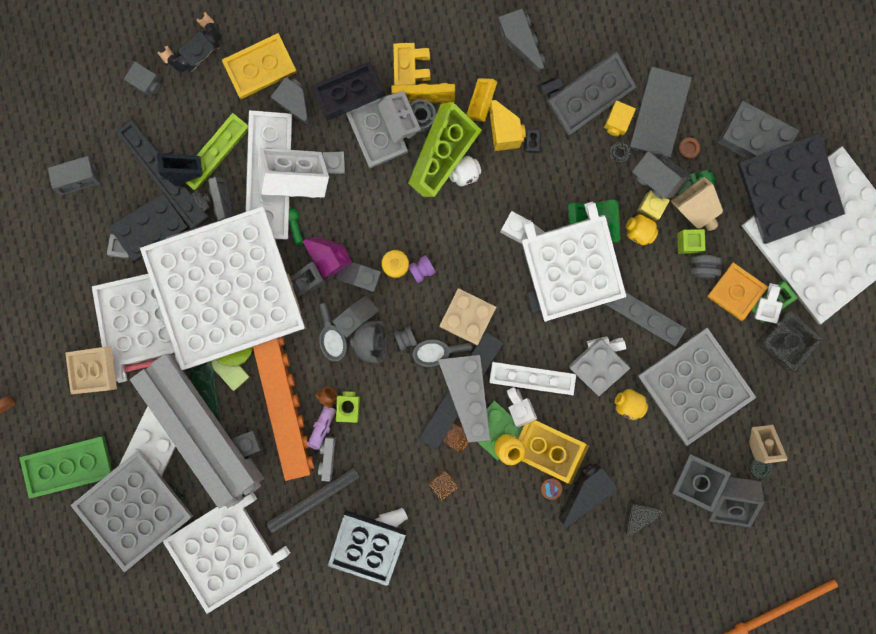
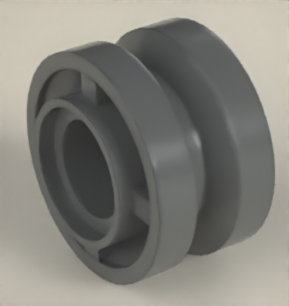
[410,99,436,132]
[690,255,722,278]

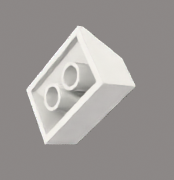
[259,148,329,198]

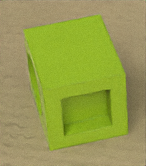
[677,229,705,254]
[336,391,360,423]

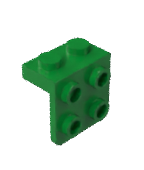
[568,200,620,243]

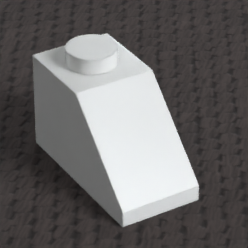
[500,211,544,244]

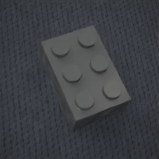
[717,101,799,159]

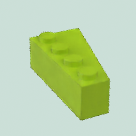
[408,102,482,197]

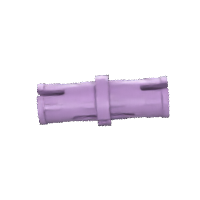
[307,406,336,450]

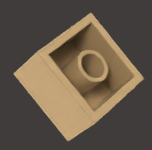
[439,288,496,345]

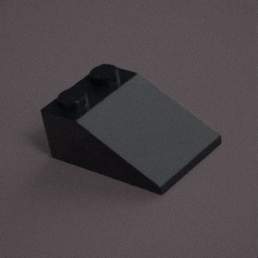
[558,463,618,528]

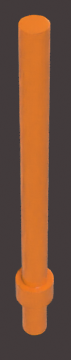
[724,579,838,634]

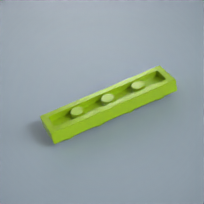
[186,113,248,192]

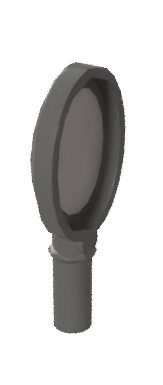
[319,303,347,361]
[413,339,472,367]

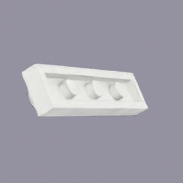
[489,362,576,395]

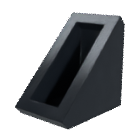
[157,152,203,186]

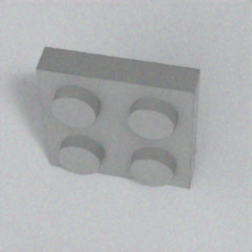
[569,338,630,396]

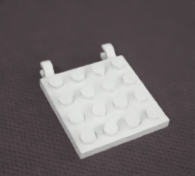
[521,202,626,321]
[92,274,180,383]
[163,493,290,614]

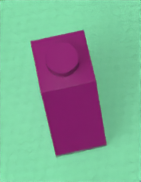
[303,237,352,278]

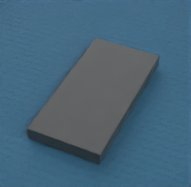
[546,51,637,135]
[629,67,692,158]

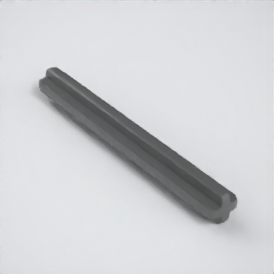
[267,468,360,532]

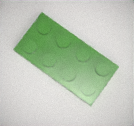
[19,436,113,499]

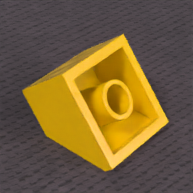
[489,100,526,151]

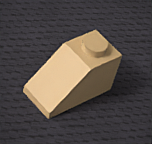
[749,425,787,463]

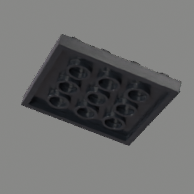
[737,133,845,244]

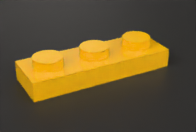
[392,83,455,104]

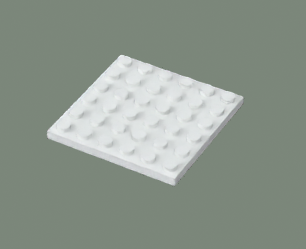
[741,147,876,324]
[140,207,305,371]

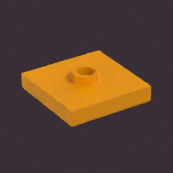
[707,262,768,321]

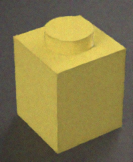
[637,190,670,221]

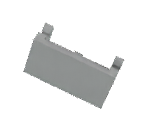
[377,91,421,144]

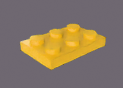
[222,33,297,99]

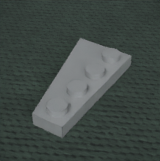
[438,355,490,443]

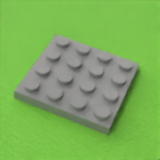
[637,328,756,446]
[70,450,193,572]

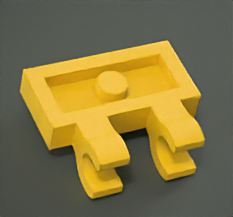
[394,43,431,85]

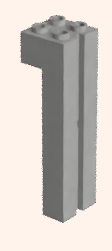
[130,354,265,509]

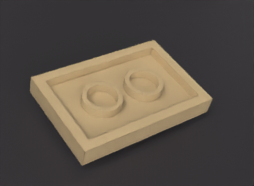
[65,346,117,394]

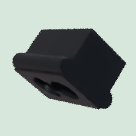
[524,130,541,153]

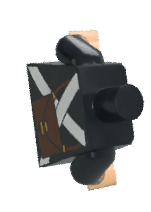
[158,12,221,73]

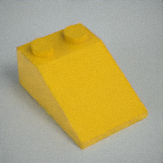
[519,420,589,484]

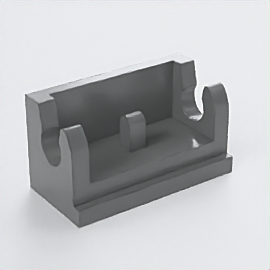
[48,156,100,196]

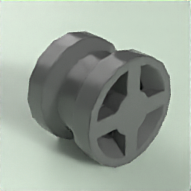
[394,326,417,351]

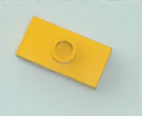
[466,78,497,122]

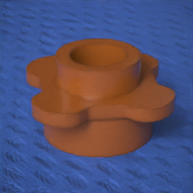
[316,386,338,408]

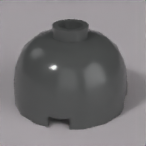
[350,321,387,363]

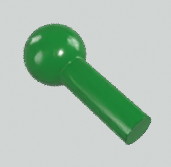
[288,207,303,246]

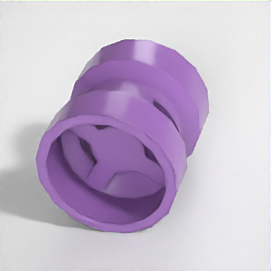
[409,255,436,283]

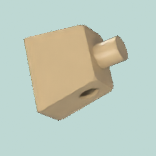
[671,177,723,231]

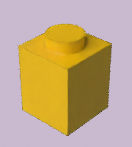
[604,100,636,137]

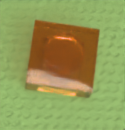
[443,423,468,453]
[429,470,458,501]

